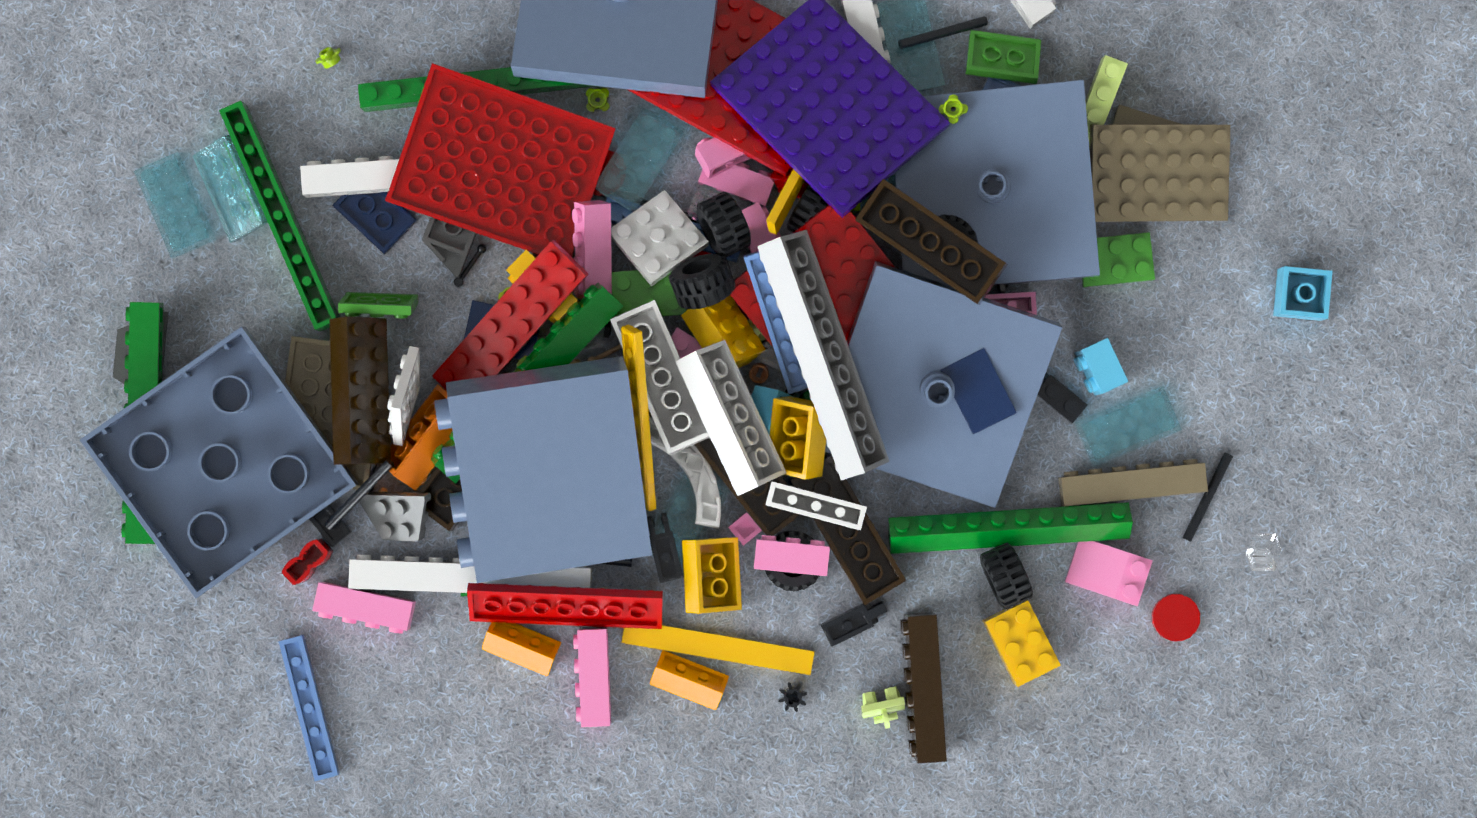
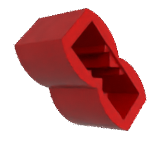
[282,539,333,585]

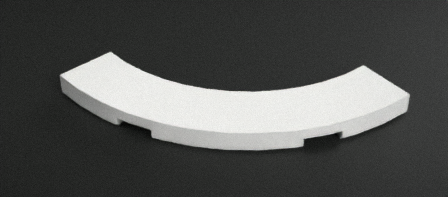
[649,417,721,529]

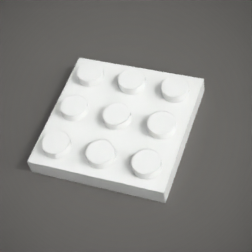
[611,190,709,287]
[388,346,421,446]

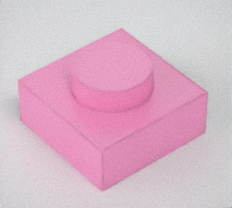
[728,512,762,546]

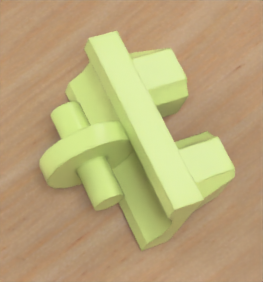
[861,686,905,729]

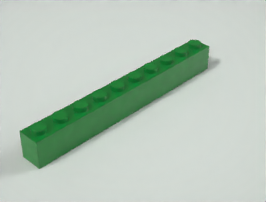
[358,67,597,112]
[219,101,340,332]
[431,283,623,484]
[121,302,164,544]
[888,502,1133,554]

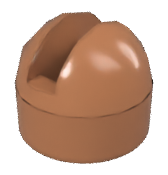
[749,363,769,384]

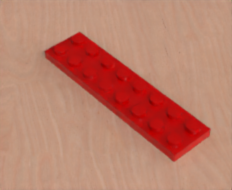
[432,240,589,390]
[467,583,663,629]

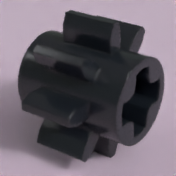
[778,682,807,712]

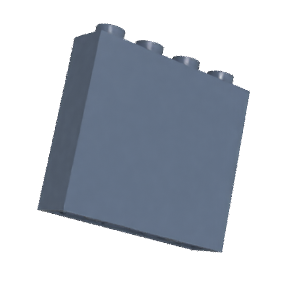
[434,356,652,583]

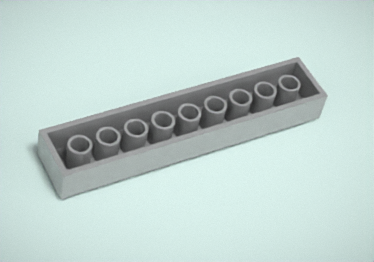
[757,230,890,480]

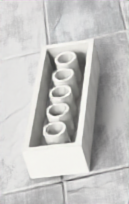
[610,300,710,455]
[675,340,787,496]

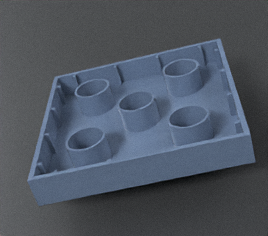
[511,0,718,98]
[895,80,1100,286]
[825,261,1063,508]
[80,327,359,599]

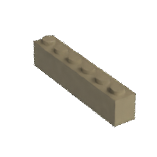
[1058,459,1208,506]

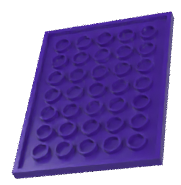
[710,0,950,218]

